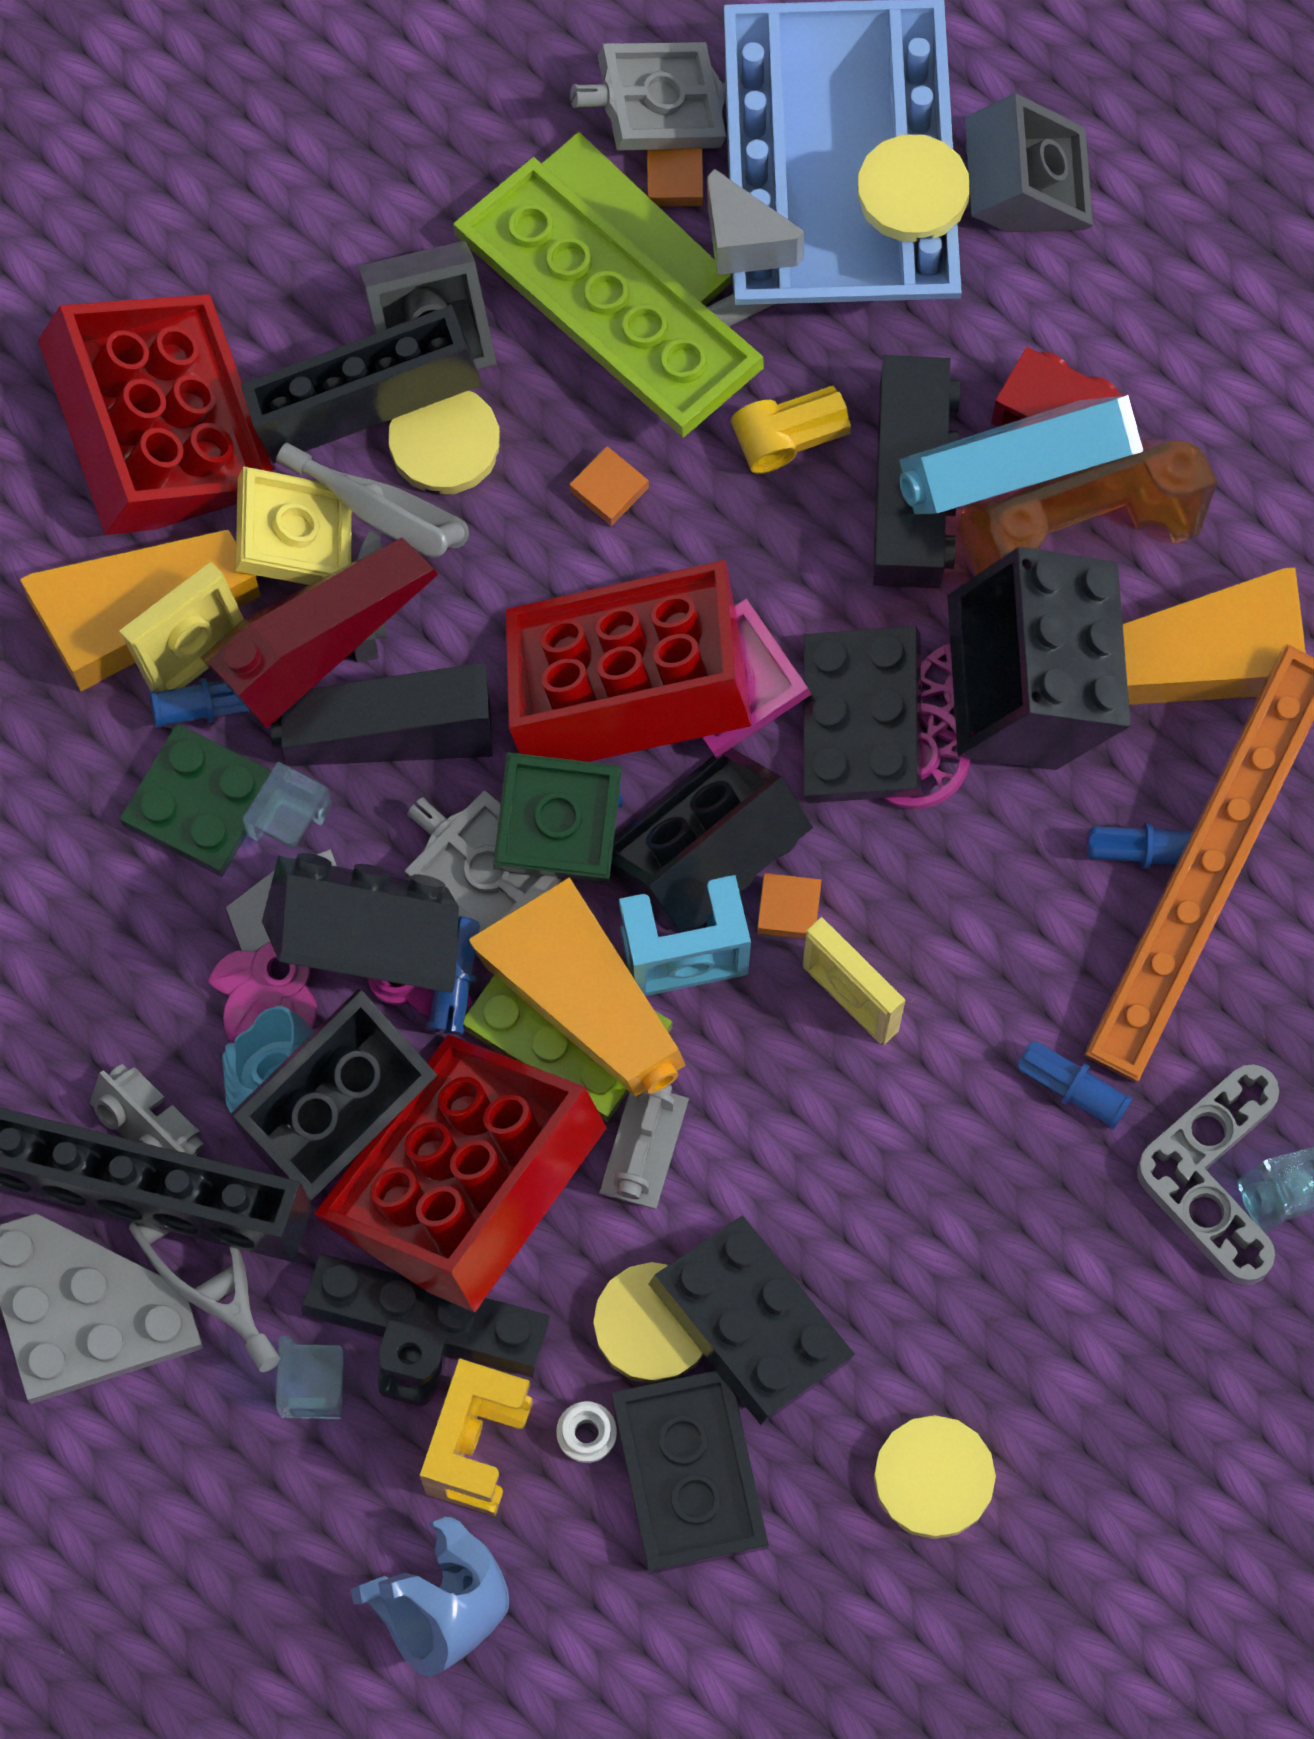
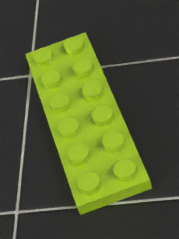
[453,157,764,438]

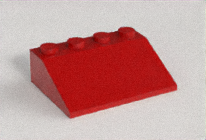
[38,294,274,535]
[506,560,752,762]
[314,1034,607,1312]

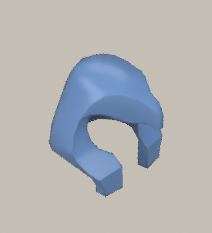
[350,1516,509,1677]

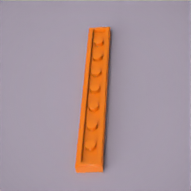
[1083,644,1314,1083]

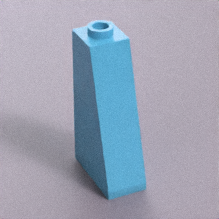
[899,395,1143,514]

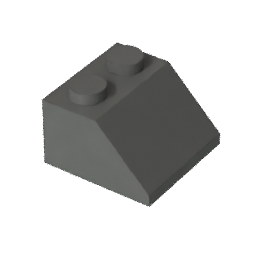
[965,93,1093,232]
[358,241,497,369]

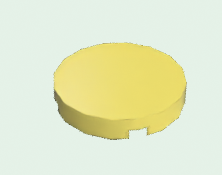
[857,135,969,242]
[389,391,500,495]
[593,1262,704,1384]
[873,1415,996,1539]

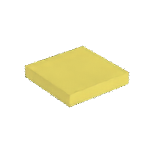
[235,466,352,585]
[119,561,244,692]
[803,917,905,1045]

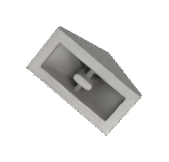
[708,169,805,275]

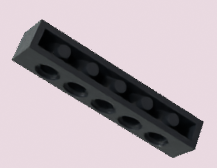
[0,1107,313,1263]

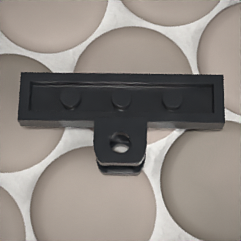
[302,1253,550,1406]

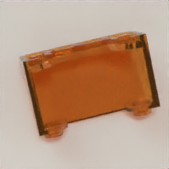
[958,437,1217,575]

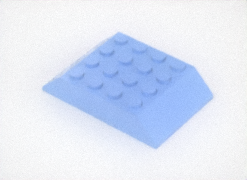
[724,0,961,305]

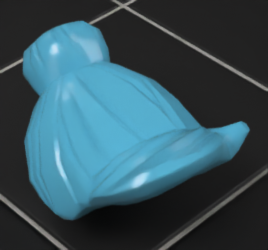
[222,1006,318,1113]

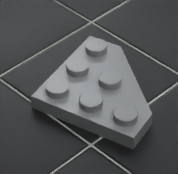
[0,1213,204,1404]

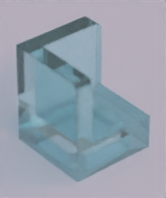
[243,762,332,848]
[276,1336,344,1419]

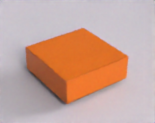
[647,148,703,206]
[569,446,649,527]
[757,873,822,939]

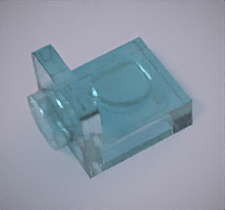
[1237,1147,1314,1233]

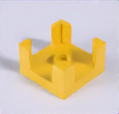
[420,1358,533,1517]

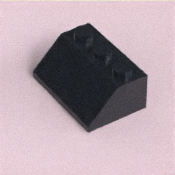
[610,748,813,933]
[261,853,459,993]
[230,989,437,1201]

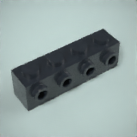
[241,305,483,463]
[873,355,960,588]

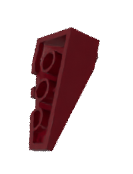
[200,537,439,728]

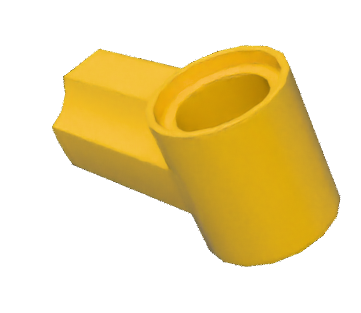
[730,385,851,474]

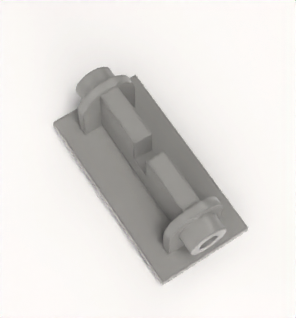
[89,1064,205,1156]
[599,1085,689,1210]

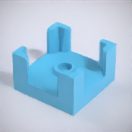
[619,875,751,996]

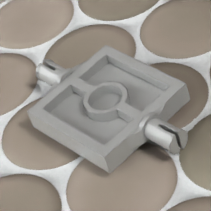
[570,42,727,150]
[405,790,563,932]

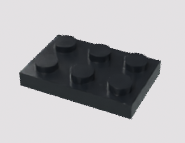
[804,625,921,803]
[648,1215,855,1425]
[611,1370,769,1574]

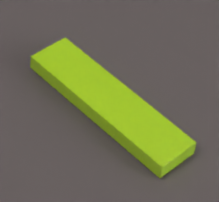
[542,132,731,306]

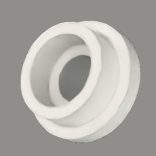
[556,1401,617,1463]

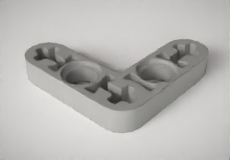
[1137,1064,1279,1286]

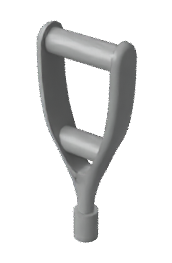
[276,443,469,558]
[129,1222,280,1372]

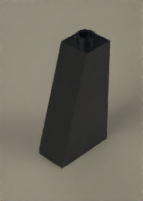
[271,663,493,766]

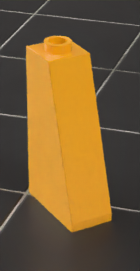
[20,530,261,692]
[1123,568,1306,705]
[469,877,686,1097]

